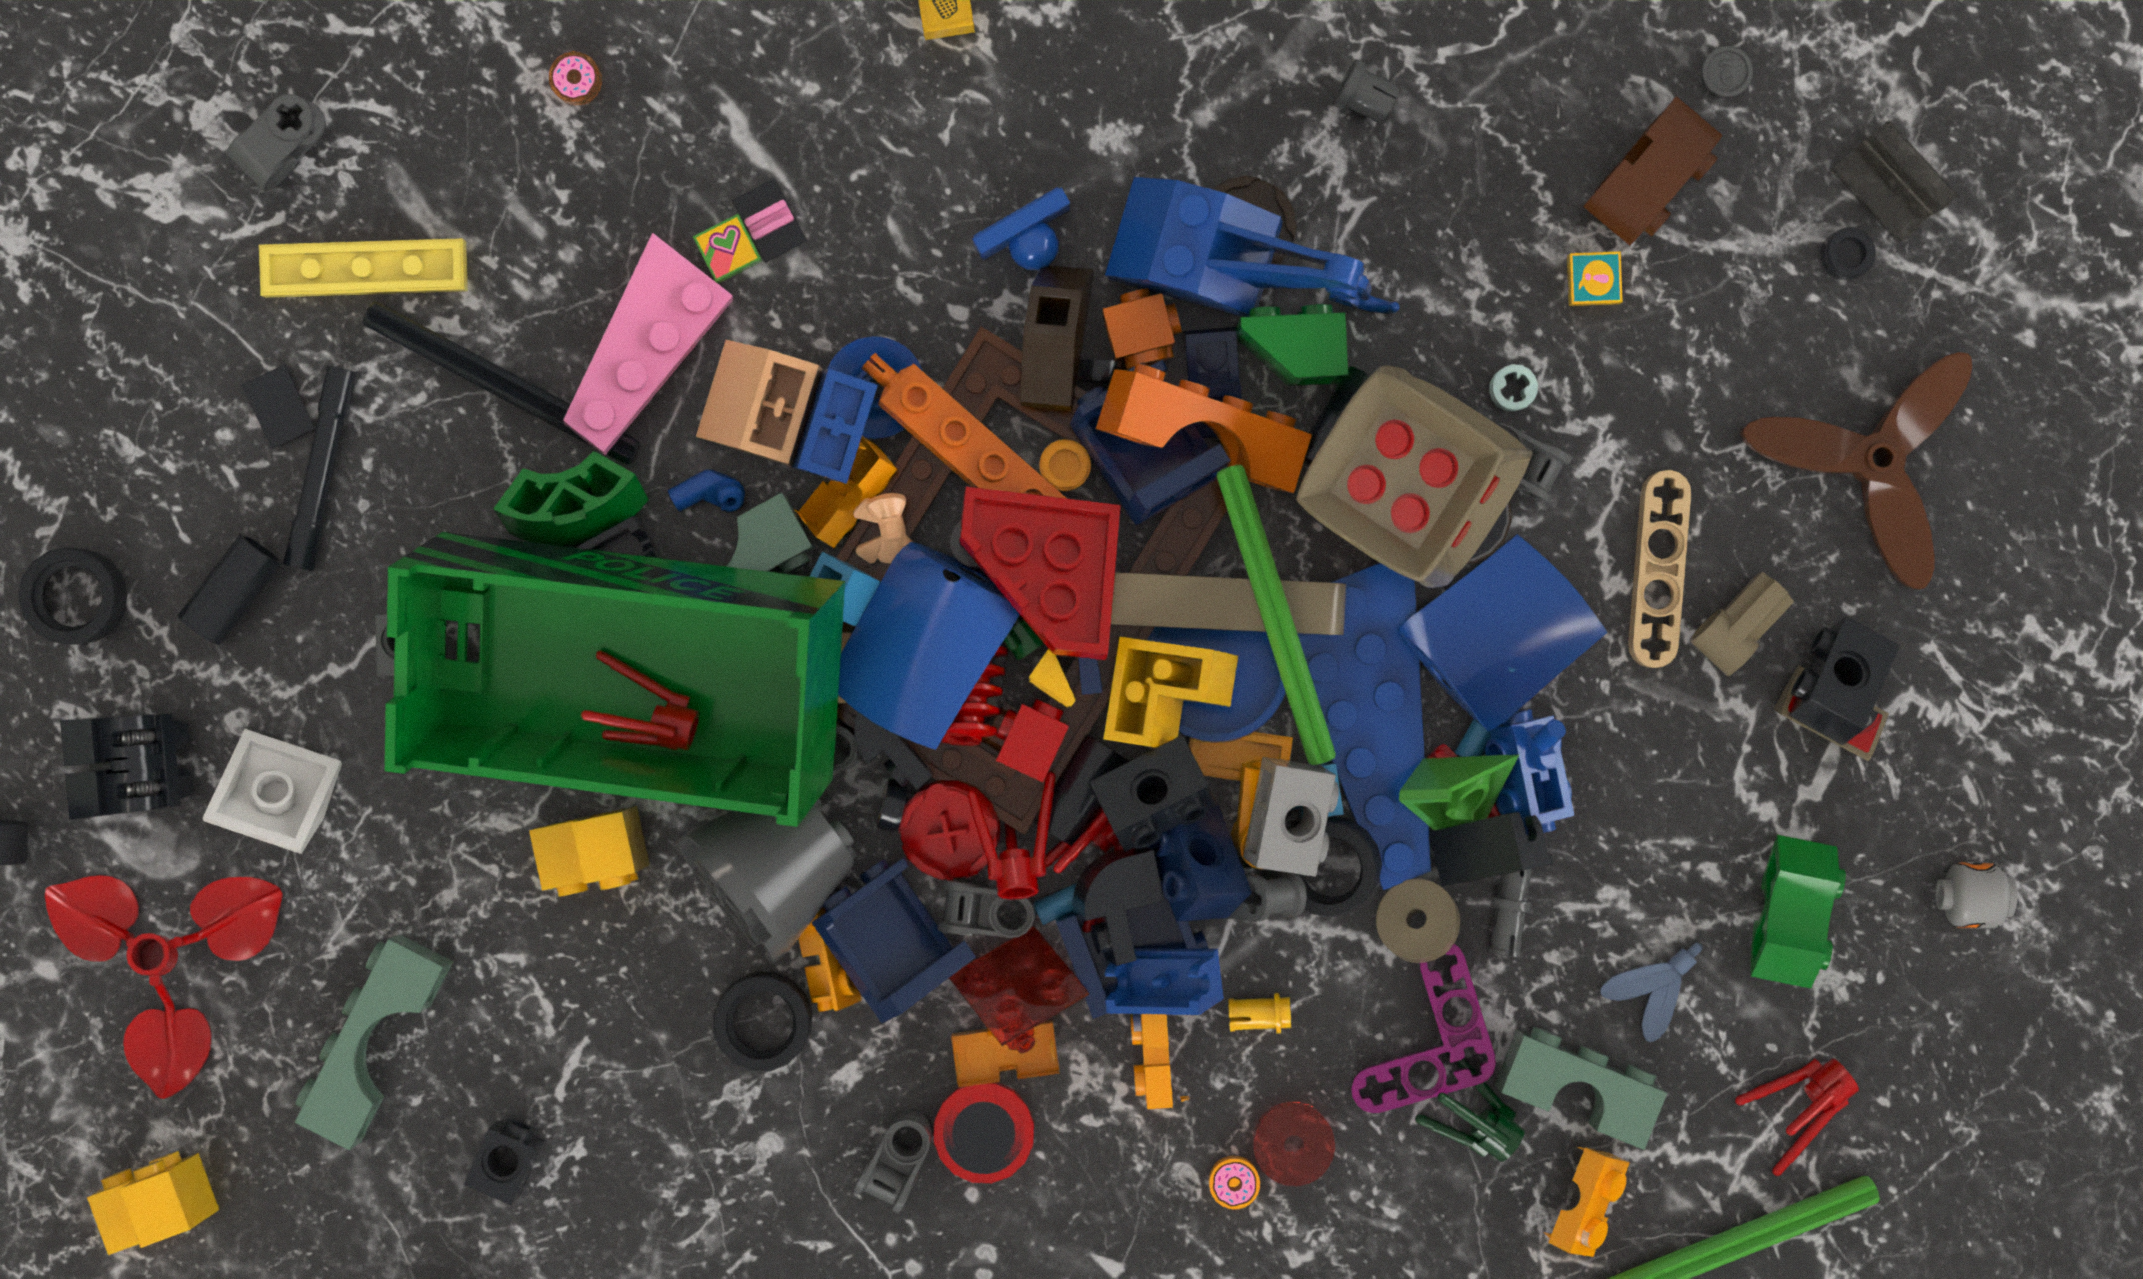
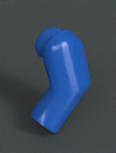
[668,469,745,512]

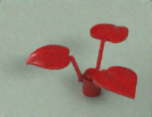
[45,875,283,1099]

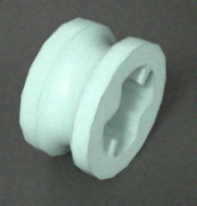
[1489,364,1538,412]

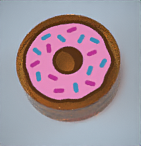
[549,51,602,105]

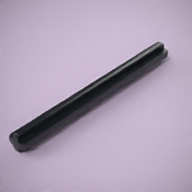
[362,302,640,464]

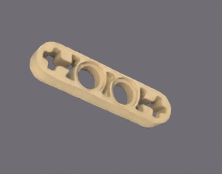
[1628,470,1691,668]

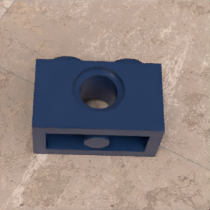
[1148,803,1252,922]

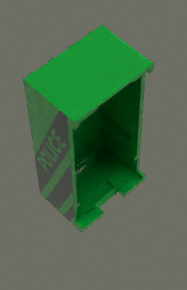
[384,532,845,827]

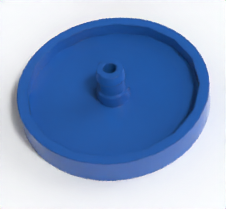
[1147,627,1286,743]

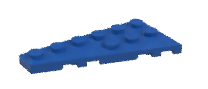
[1297,563,1431,890]

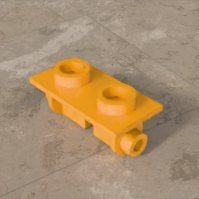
[798,907,862,1012]

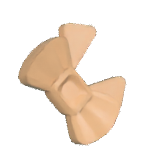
[853,493,913,564]

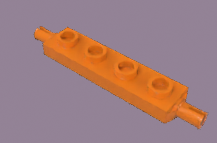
[861,353,1067,499]

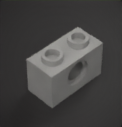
[1243,757,1339,877]

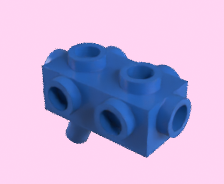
[1485,709,1575,835]

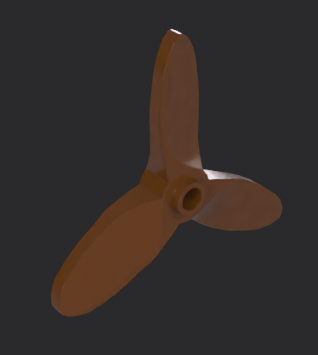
[1740,352,1973,590]

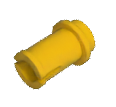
[1229,993,1291,1034]

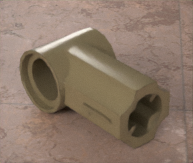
[1690,572,1794,676]

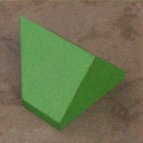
[1399,754,1520,830]

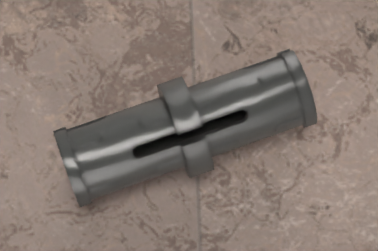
[1488,869,1532,957]

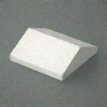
[203,729,342,854]

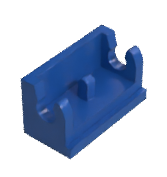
[791,368,878,484]
[1105,948,1224,1015]

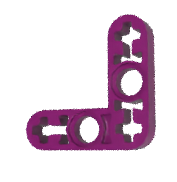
[1351,943,1496,1113]

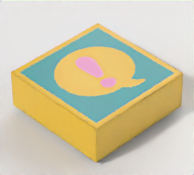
[1567,251,1623,306]

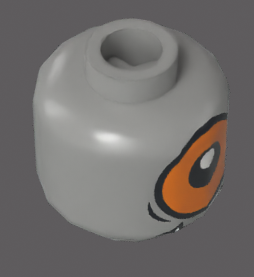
[1935,862,2017,929]

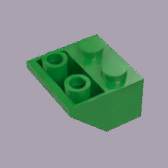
[1235,304,1348,386]

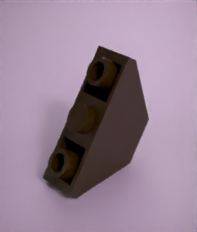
[1020,265,1094,411]

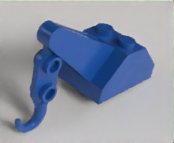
[1105,177,1400,317]

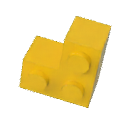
[1103,637,1238,748]
[529,806,650,897]
[87,1151,219,1255]

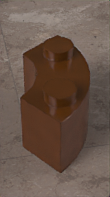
[1583,96,1723,246]

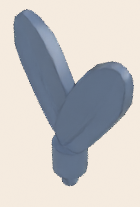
[1600,942,1702,1042]

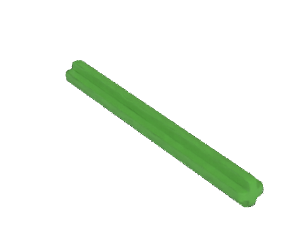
[1217,465,1336,765]
[1607,1176,1880,1279]

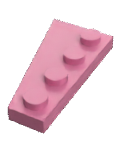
[563,233,733,456]

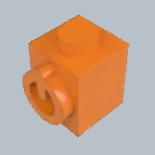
[1102,288,1182,370]

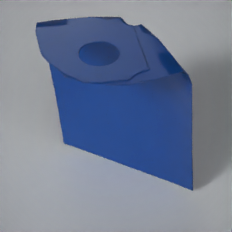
[1398,534,1608,731]
[838,542,1020,750]

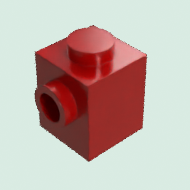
[996,699,1069,782]

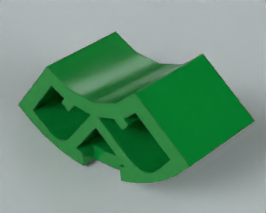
[493,451,649,546]
[1751,834,1846,989]

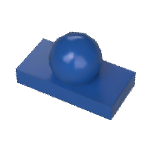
[972,187,1070,270]

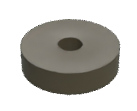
[1376,879,1460,963]

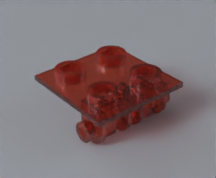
[949,926,1089,1053]

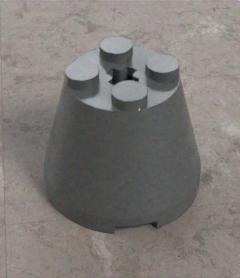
[676,799,857,964]

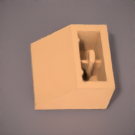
[696,340,823,467]

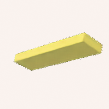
[259,238,468,298]

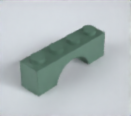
[726,492,816,574]
[294,934,454,1151]

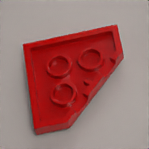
[959,486,1121,660]

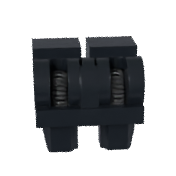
[60,714,194,820]

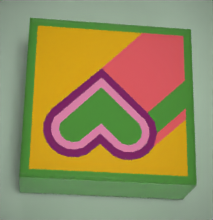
[693,214,763,284]

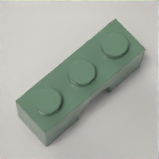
[1494,1026,1667,1150]

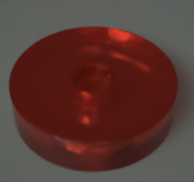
[1252,1102,1335,1186]

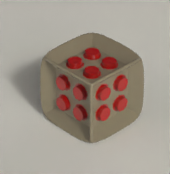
[1296,365,1533,588]

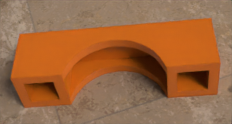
[1096,363,1312,493]

